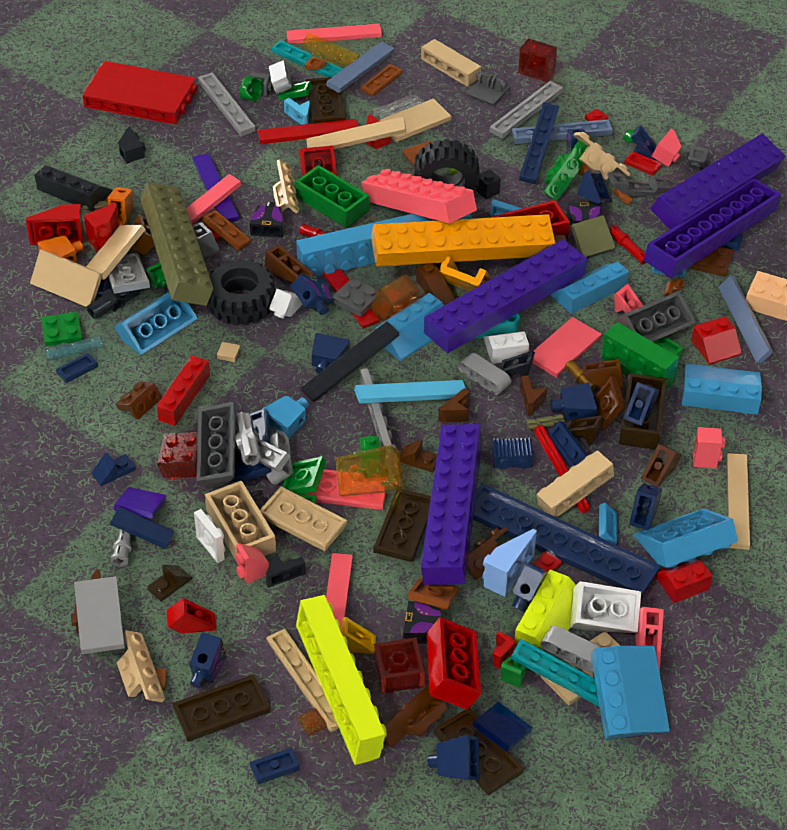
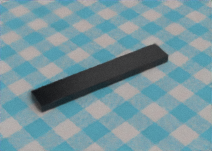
[301,321,400,402]

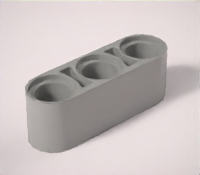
[269,60,292,94]
[458,353,511,395]
[266,431,293,485]
[540,626,601,673]

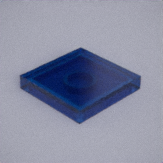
[472,702,533,752]

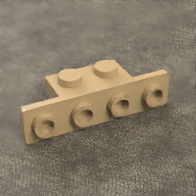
[573,132,631,180]
[272,159,299,213]
[117,630,165,702]

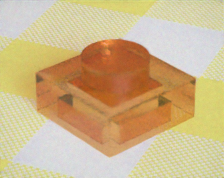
[297,708,327,737]

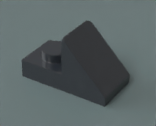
[500,350,535,377]
[266,553,306,588]

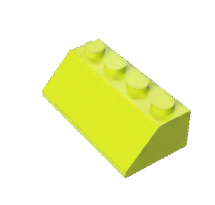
[515,569,576,657]

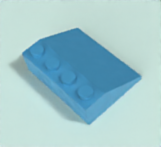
[682,363,762,415]
[634,508,738,569]
[591,646,670,740]

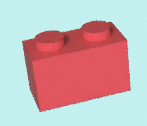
[693,427,725,468]

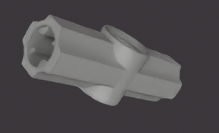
[235,412,261,465]

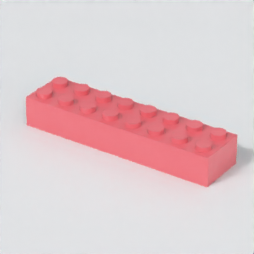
[361,169,477,223]

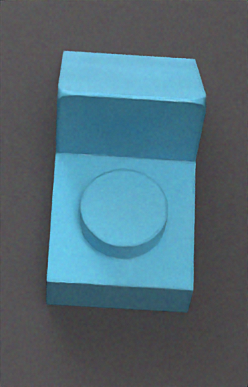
[284,98,310,125]

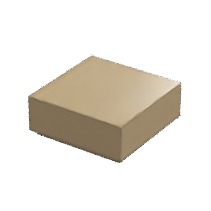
[217,342,240,362]

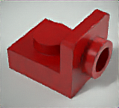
[492,631,516,669]

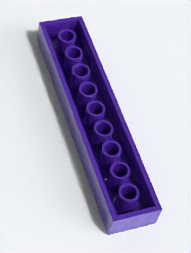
[650,133,786,229]
[644,178,781,278]
[424,239,587,354]
[421,424,483,585]

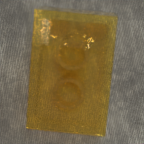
[335,445,403,496]

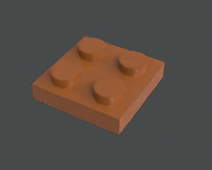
[408,578,459,610]

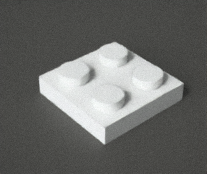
[194,509,226,563]

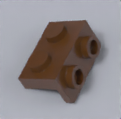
[115,381,162,419]

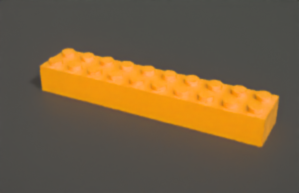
[371,214,555,267]

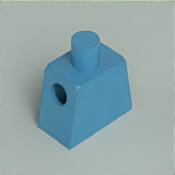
[262,396,309,439]

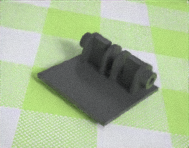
[466,71,510,105]

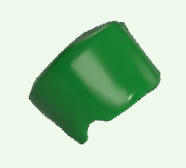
[239,75,262,102]

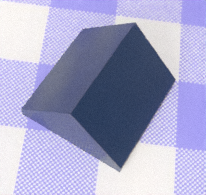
[577,170,613,203]

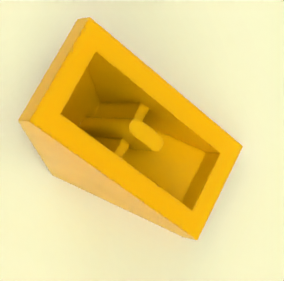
[342,617,376,654]

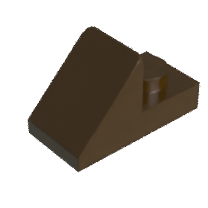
[568,415,604,446]
[147,564,193,602]

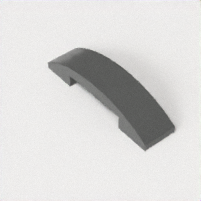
[607,172,671,197]

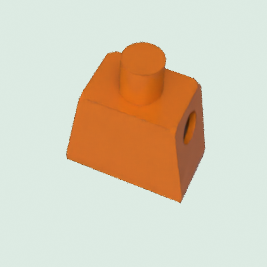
[108,187,133,225]
[37,236,83,263]

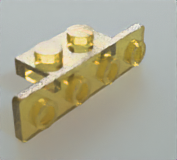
[302,32,360,66]

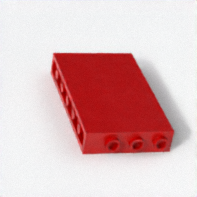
[82,61,198,125]

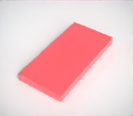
[532,317,602,378]
[305,469,389,510]

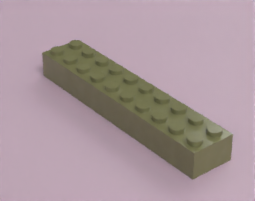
[141,182,213,306]

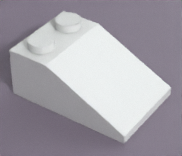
[570,581,641,633]

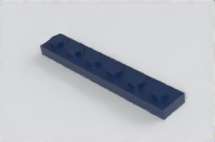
[519,102,559,184]

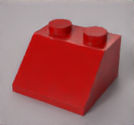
[298,145,337,176]
[84,203,120,253]
[691,316,742,365]
[656,560,712,603]

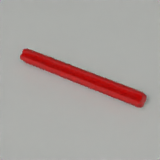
[534,425,590,513]

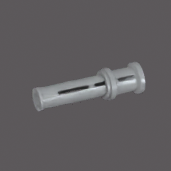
[110,529,132,567]

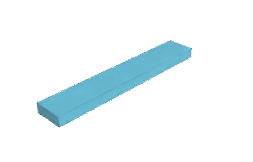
[354,380,466,403]

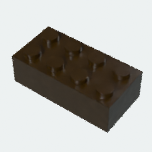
[619,373,667,450]

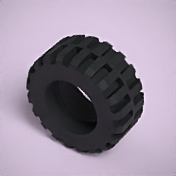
[414,139,480,193]
[207,259,275,326]

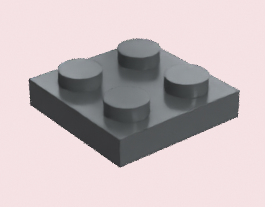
[332,277,382,317]

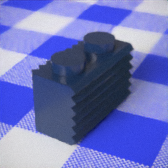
[492,438,533,469]

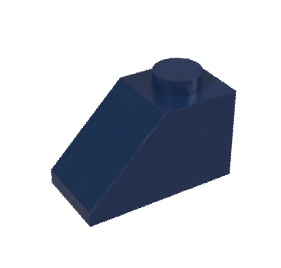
[623,382,660,426]

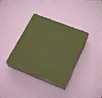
[571,215,615,257]

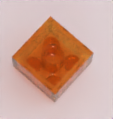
[370,274,419,323]

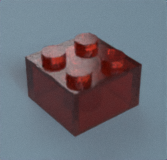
[518,38,557,82]
[157,432,198,479]
[374,637,425,694]

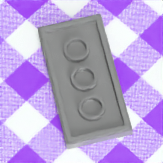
[108,252,150,294]
[74,576,125,654]

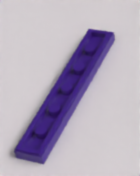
[192,153,239,222]

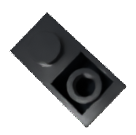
[118,127,146,164]

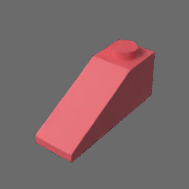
[635,607,664,673]

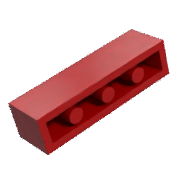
[157,355,210,426]

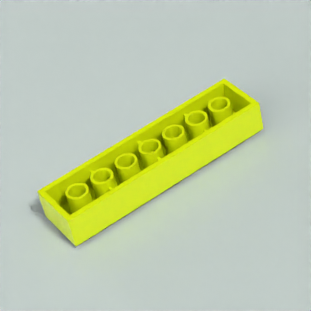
[296,595,387,765]

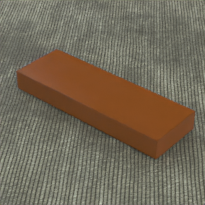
[361,64,403,97]
[202,210,252,251]

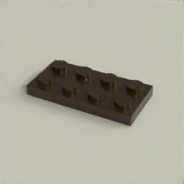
[305,77,345,124]
[373,488,431,562]
[172,674,270,742]
[434,708,524,795]

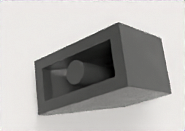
[193,222,220,258]

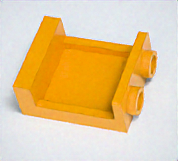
[440,256,491,292]

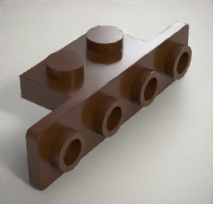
[467,526,508,580]
[384,684,448,747]

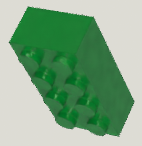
[295,165,369,228]
[601,322,679,390]

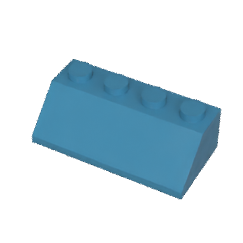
[550,262,629,314]
[114,292,198,355]
[376,293,444,361]

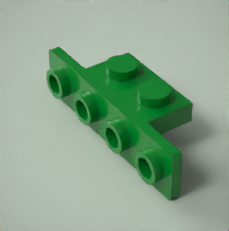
[543,141,588,202]

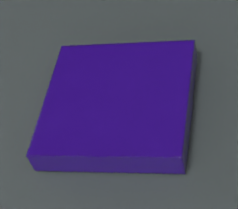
[114,487,166,519]

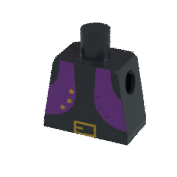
[249,202,283,237]
[567,202,601,233]
[403,601,441,645]

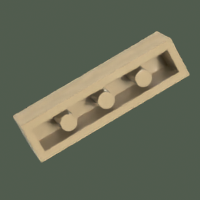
[421,39,481,87]
[536,450,614,518]

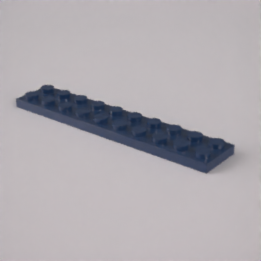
[473,483,660,598]

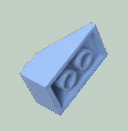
[482,529,537,597]

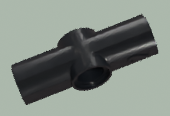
[86,288,140,319]

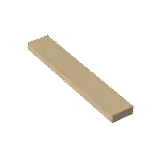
[307,116,407,149]
[727,453,750,550]
[266,629,339,732]

